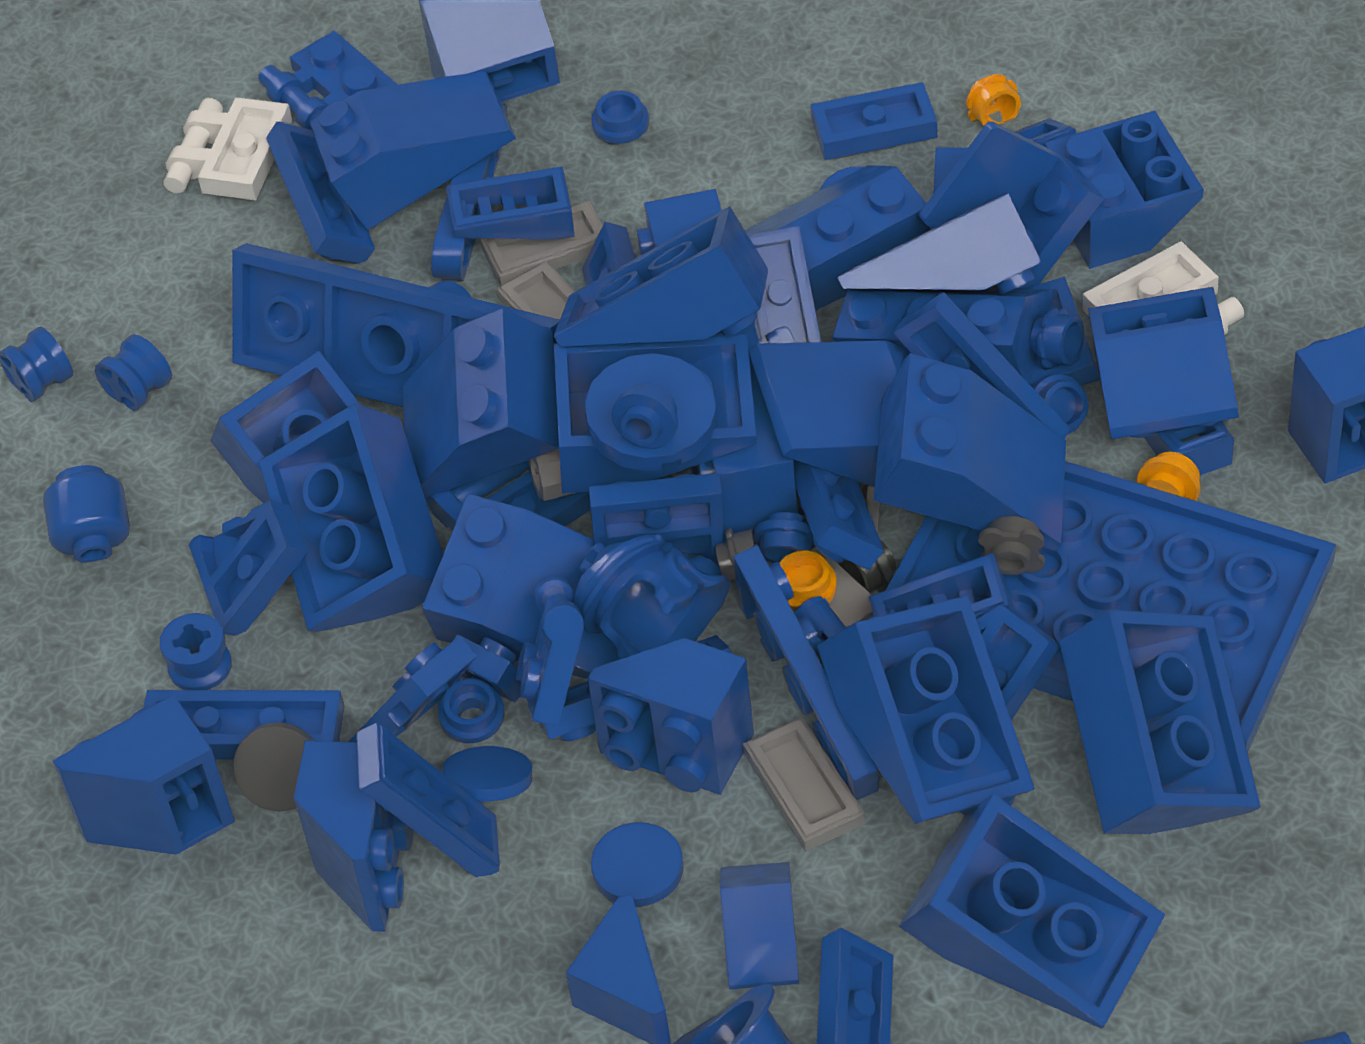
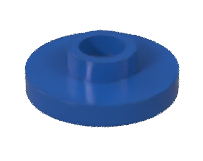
[443,746,532,801]
[591,822,683,907]

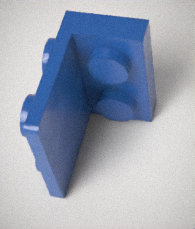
[919,121,1105,288]

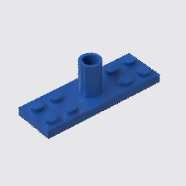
[232,243,560,420]

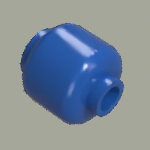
[43,465,130,563]

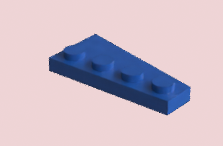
[733,545,878,800]

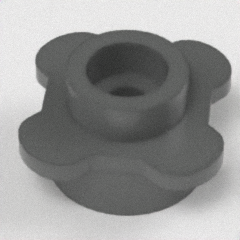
[978,516,1045,575]

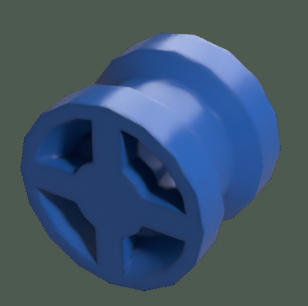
[0,326,73,402]
[94,334,172,411]
[160,613,232,690]

